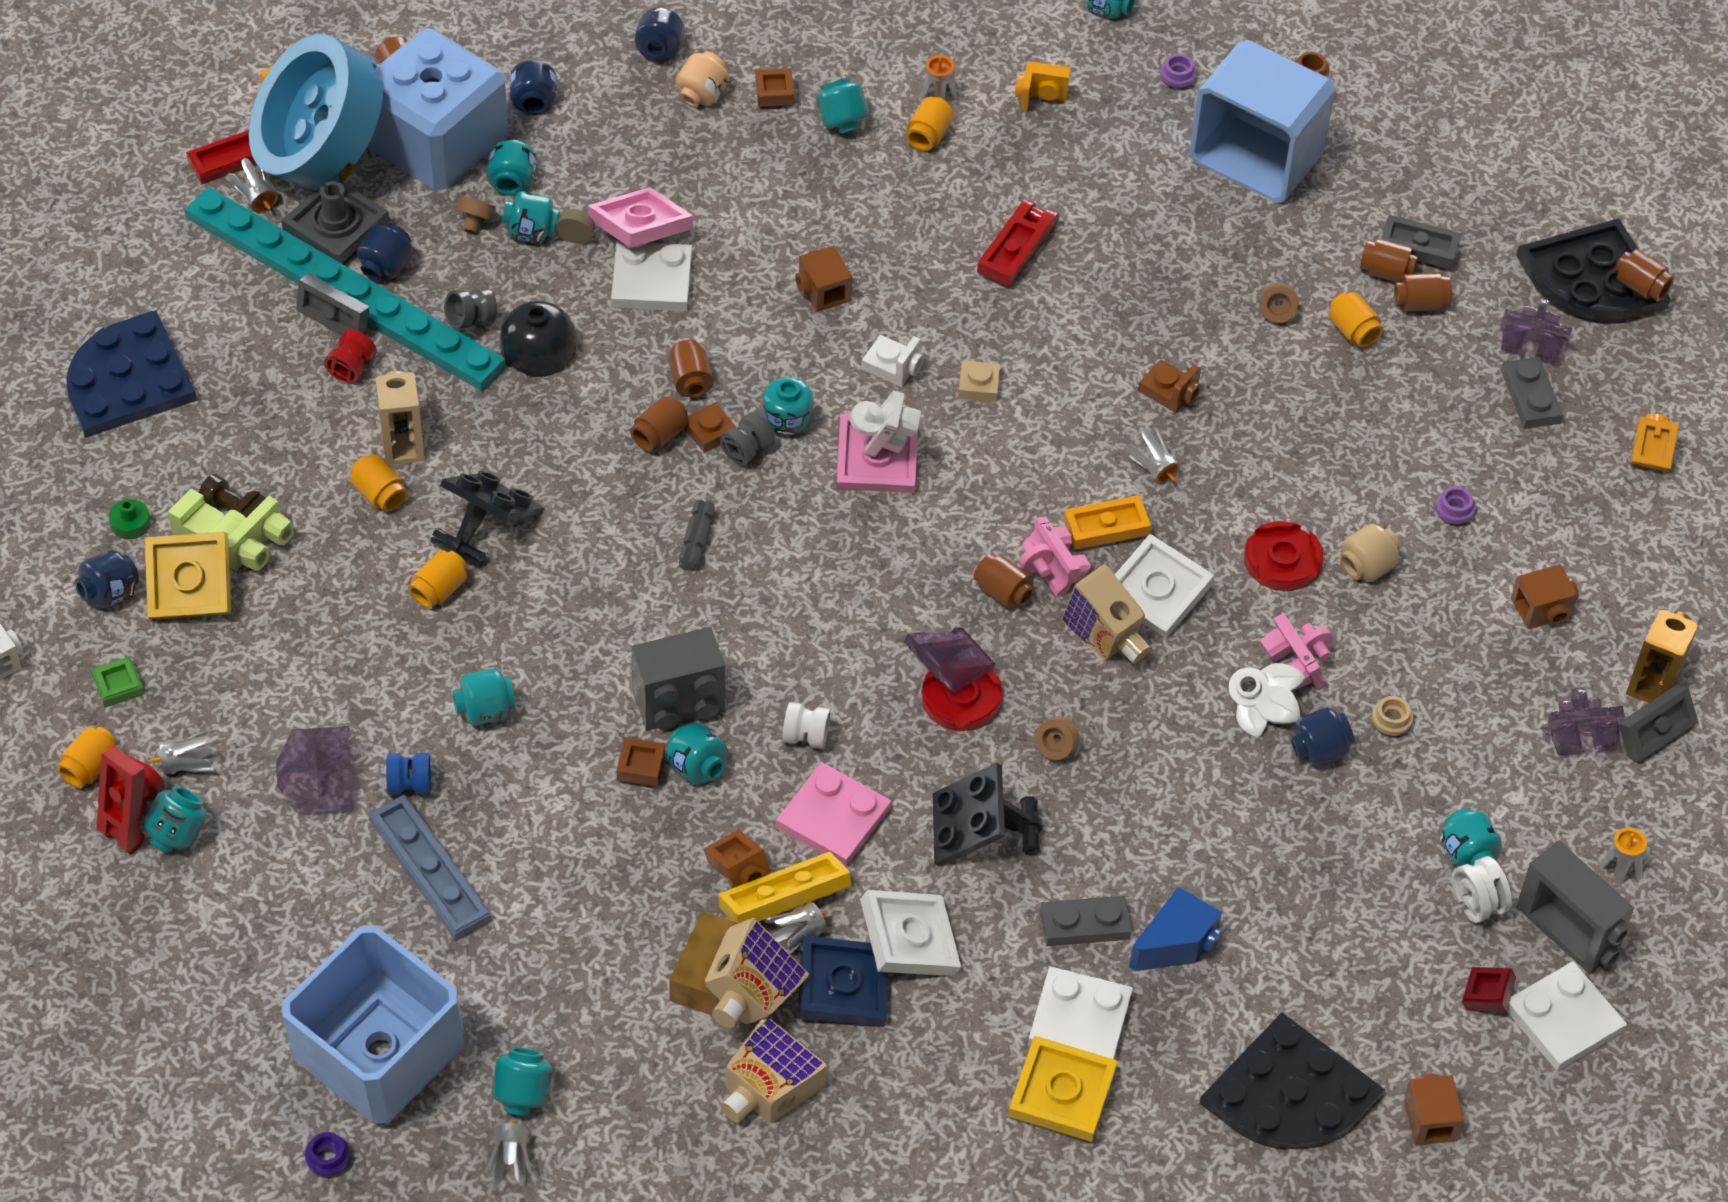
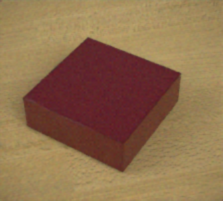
[1462,967,1516,1012]

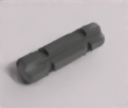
[679,500,715,571]

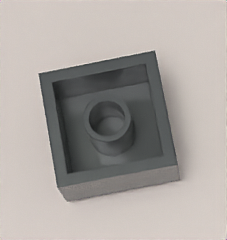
[631,627,725,731]

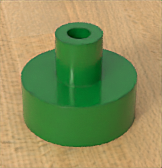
[109,499,151,539]

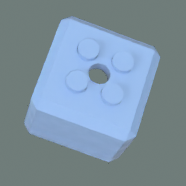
[367,28,508,190]
[1189,40,1336,203]
[282,925,465,1124]

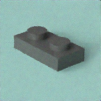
[1381,215,1462,269]
[296,273,370,335]
[1501,357,1563,429]
[1618,684,1698,762]
[1040,896,1131,946]

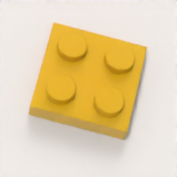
[145,532,231,620]
[1008,1035,1118,1142]

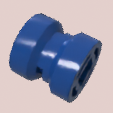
[386,753,431,795]

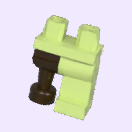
[168,474,294,571]

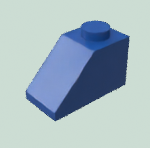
[1129,886,1223,971]

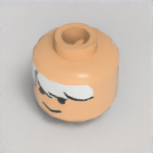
[675,51,729,107]

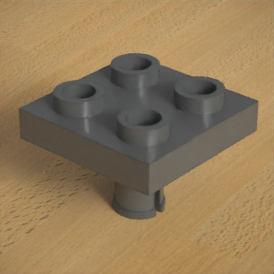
[281,180,390,264]

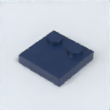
[798,935,887,1027]

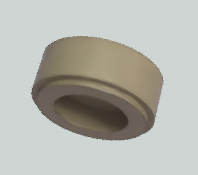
[555,209,595,244]

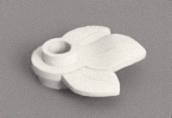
[1228,663,1305,738]

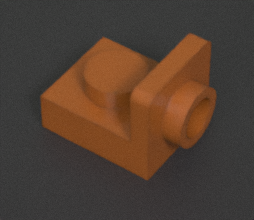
[1138,359,1202,413]
[704,829,771,889]

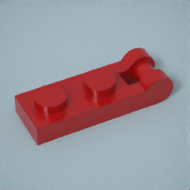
[977,199,1059,287]
[96,746,145,854]

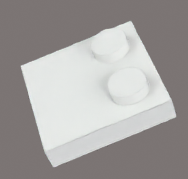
[611,241,692,311]
[1115,534,1214,638]
[860,890,961,976]
[1507,961,1627,1072]
[1028,966,1133,1059]

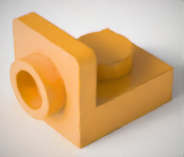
[1015,61,1071,112]
[1630,414,1679,472]

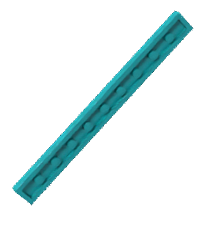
[184,187,506,391]

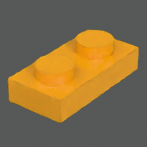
[1063,495,1151,550]

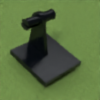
[430,471,544,568]
[932,763,1043,866]

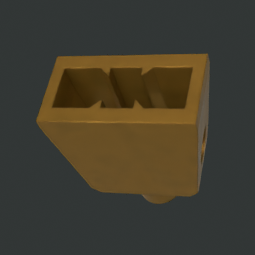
[1626,610,1698,703]

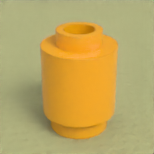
[906,97,954,151]
[1328,292,1383,348]
[350,455,408,513]
[408,550,468,609]
[56,727,117,789]

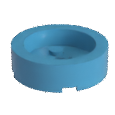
[249,34,383,191]

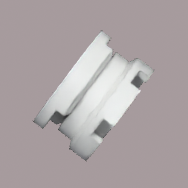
[1452,856,1512,923]

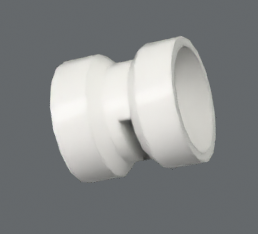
[782,702,831,749]

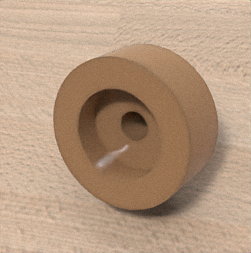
[456,196,496,232]
[1260,282,1298,323]
[1035,716,1079,760]

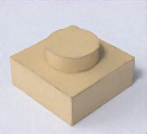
[958,360,1000,402]

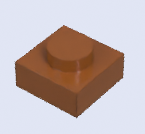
[755,68,794,107]
[685,402,737,453]
[616,737,666,787]

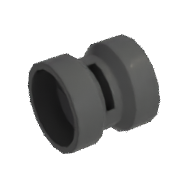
[444,288,497,329]
[720,412,775,466]

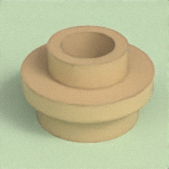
[1371,696,1413,736]

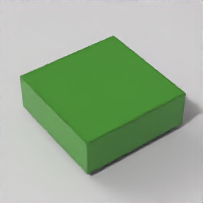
[91,657,144,708]

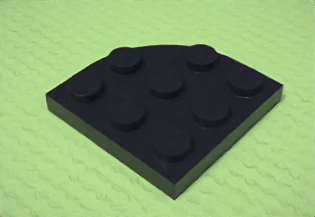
[1516,218,1671,322]
[1200,1012,1385,1150]

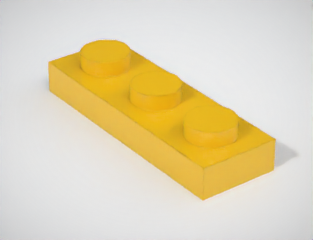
[718,852,851,923]

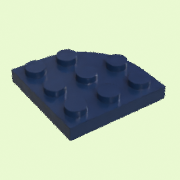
[66,310,197,438]

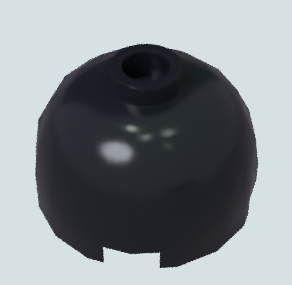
[500,301,576,377]

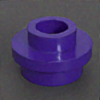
[305,1132,350,1176]

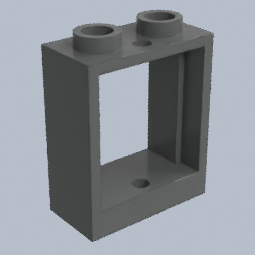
[1516,840,1634,974]

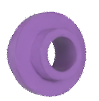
[1160,54,1197,88]
[1435,486,1476,524]

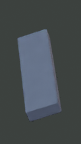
[368,794,492,941]

